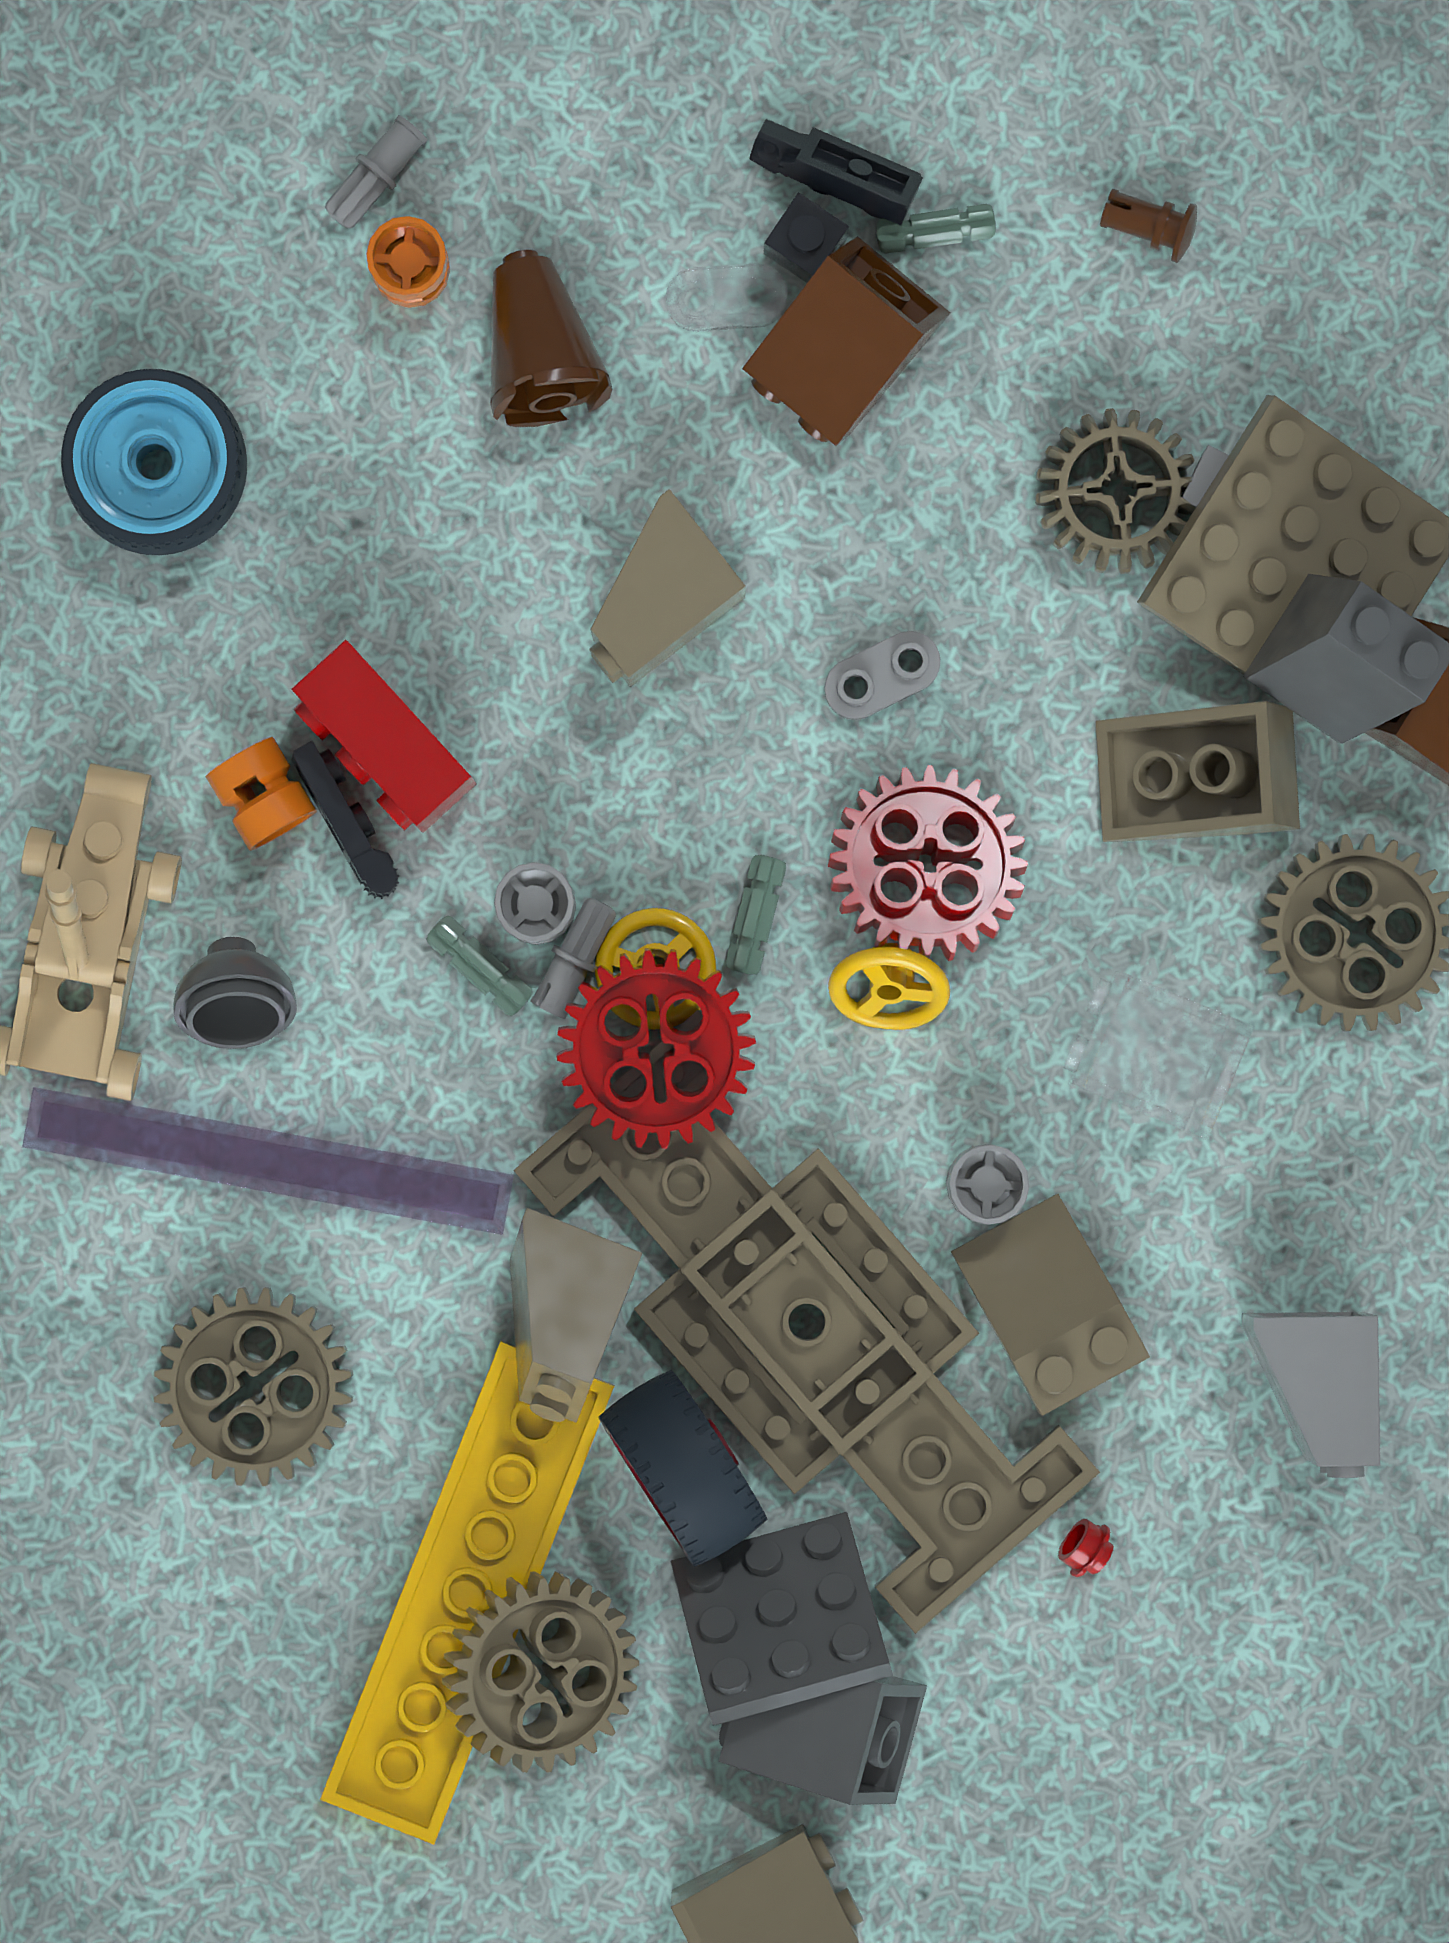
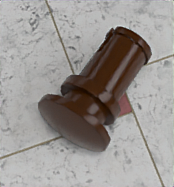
[1100,189,1197,263]

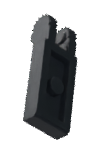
[291,741,400,900]

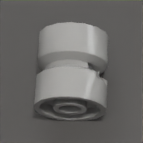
[494,862,576,945]
[946,1144,1030,1225]

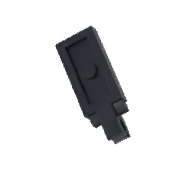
[749,119,923,226]

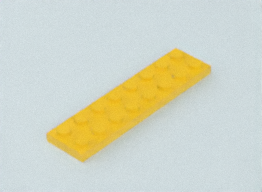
[320,1341,615,1845]

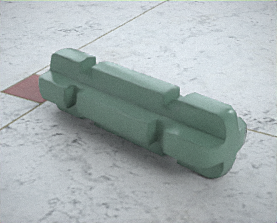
[876,204,996,254]
[725,855,787,975]
[426,916,533,1016]

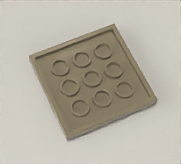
[1137,395,1449,675]

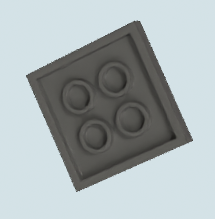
[670,1512,893,1726]

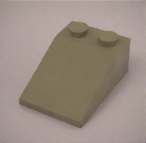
[1096,701,1300,842]
[951,1193,1150,1416]

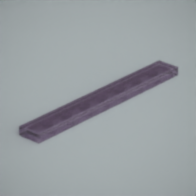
[22,1087,514,1235]

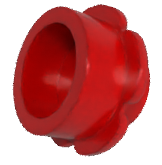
[1058,1519,1114,1577]

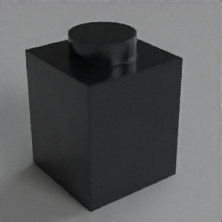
[764,192,849,283]

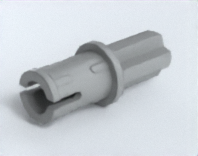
[325,115,428,229]
[530,898,616,1019]

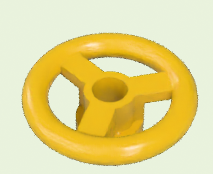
[595,908,717,1030]
[828,943,950,1030]

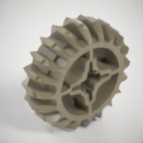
[1035,408,1195,574]

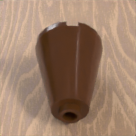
[490,250,613,427]

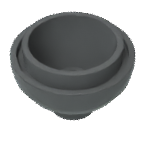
[173,937,297,1049]

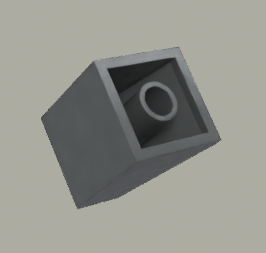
[1243,574,1449,744]
[718,1676,927,1805]

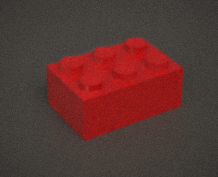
[291,640,477,833]

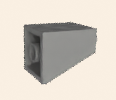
[1242,1312,1380,1478]

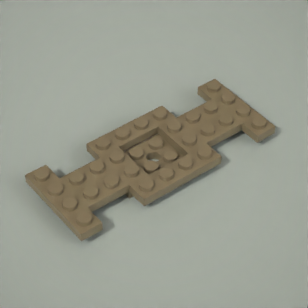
[513,1010,1100,1634]

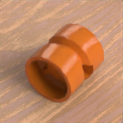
[366,216,450,308]
[205,737,317,851]

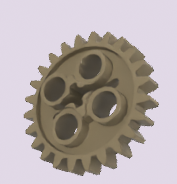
[1258,834,1449,1032]
[154,1287,353,1486]
[442,1571,639,1773]

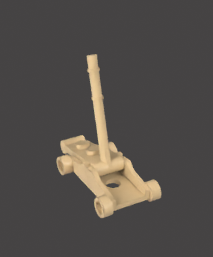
[0,763,182,1101]

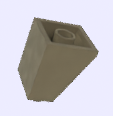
[589,489,746,687]
[510,1208,642,1423]
[671,1824,864,1943]

